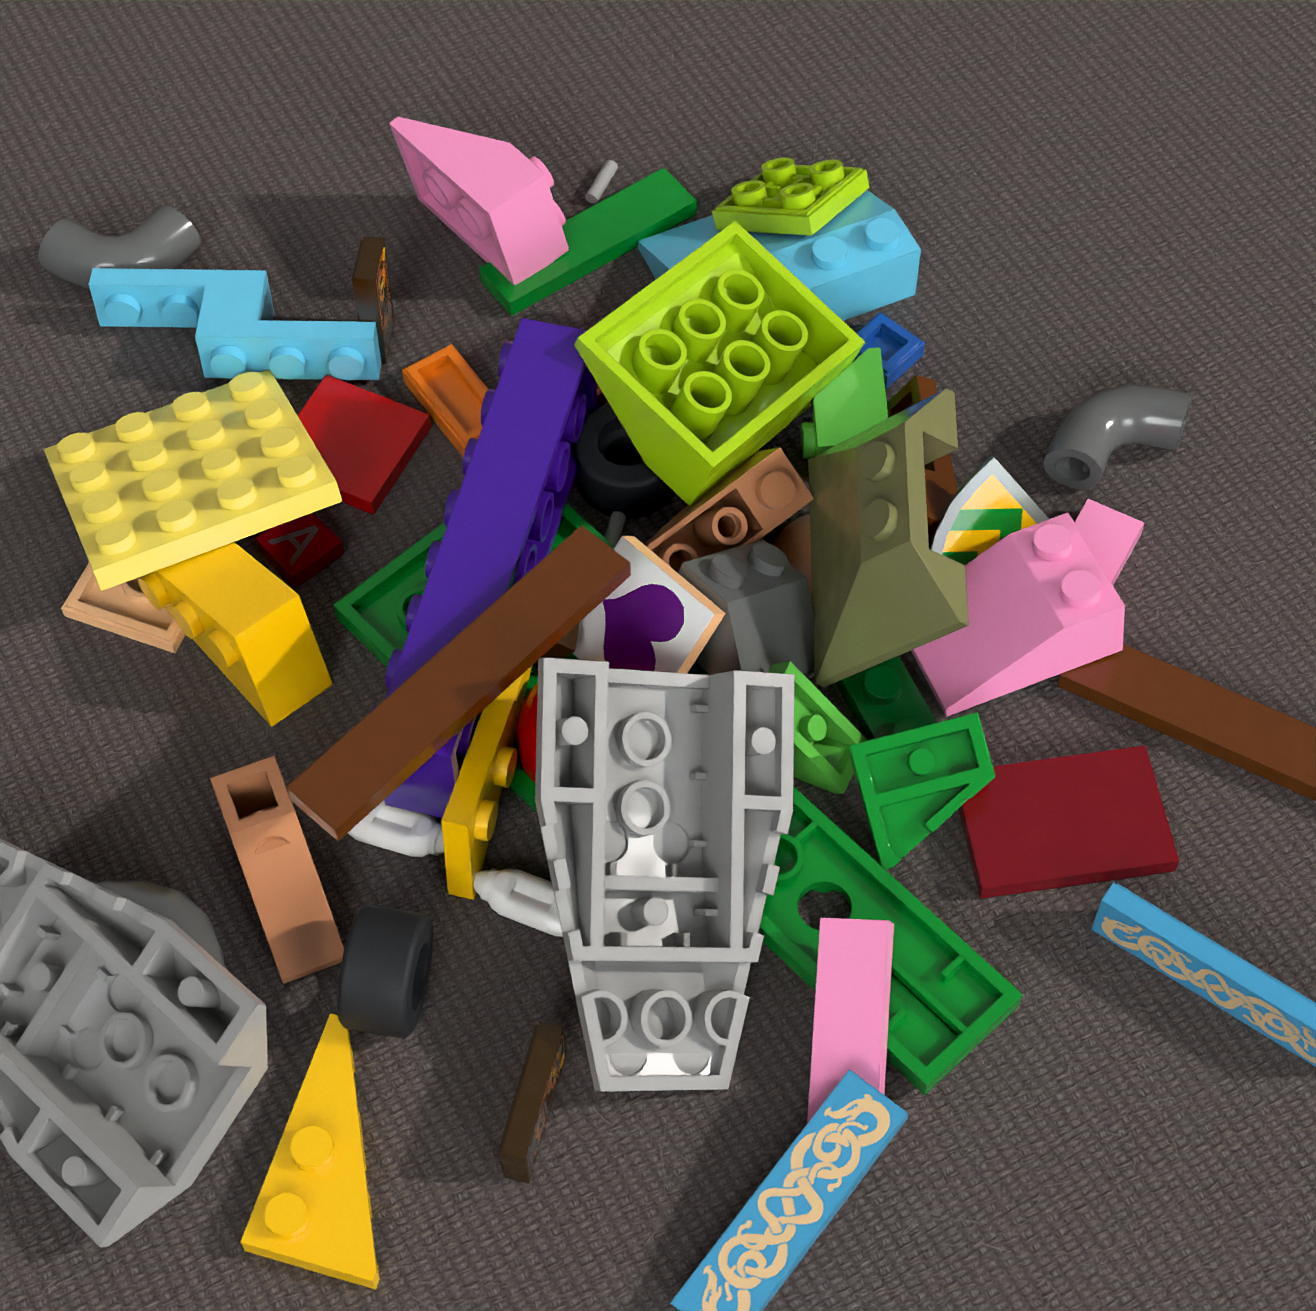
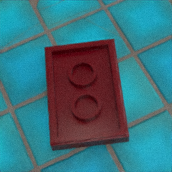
[958,745,1179,899]

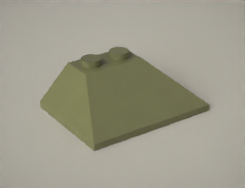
[808,388,969,687]

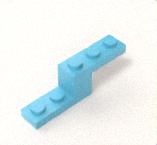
[89,268,381,380]

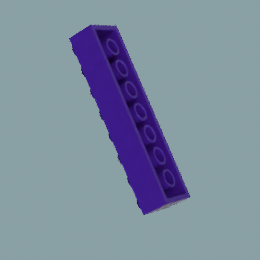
[371,318,598,818]

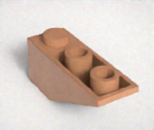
[644,447,814,573]
[210,756,344,984]

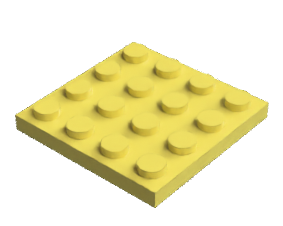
[44,369,342,591]

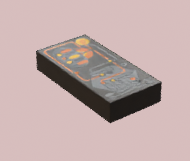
[352,236,395,364]
[498,1021,567,1183]

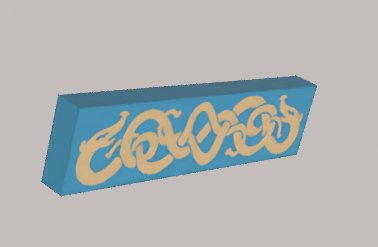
[1091,883,1316,1067]
[670,1069,908,1311]

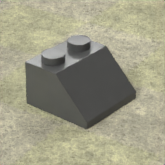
[678,539,815,679]

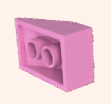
[389,117,569,286]
[911,513,1125,717]

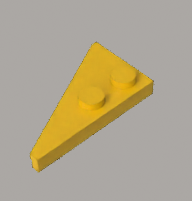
[441,666,532,900]
[240,1013,380,1290]

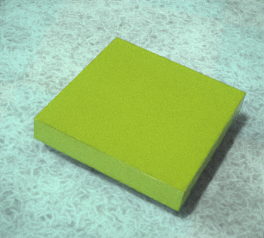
[712,158,869,236]

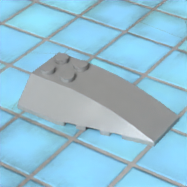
[535,658,794,1092]
[0,839,268,1247]

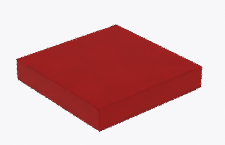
[298,375,431,515]

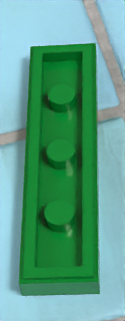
[479,168,697,316]

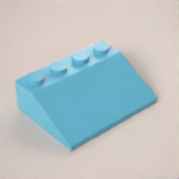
[638,190,921,321]

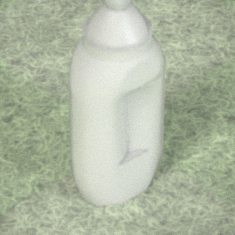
[347,800,444,857]
[474,868,563,937]

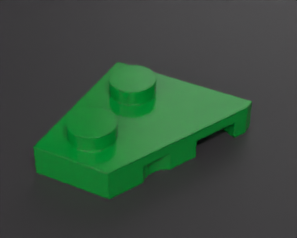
[847,712,996,870]

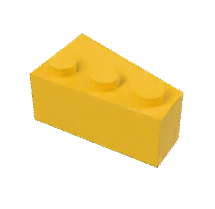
[138,542,333,727]

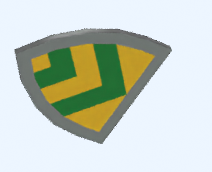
[929,455,1049,565]

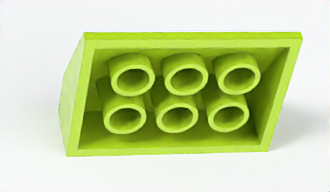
[574,221,865,507]

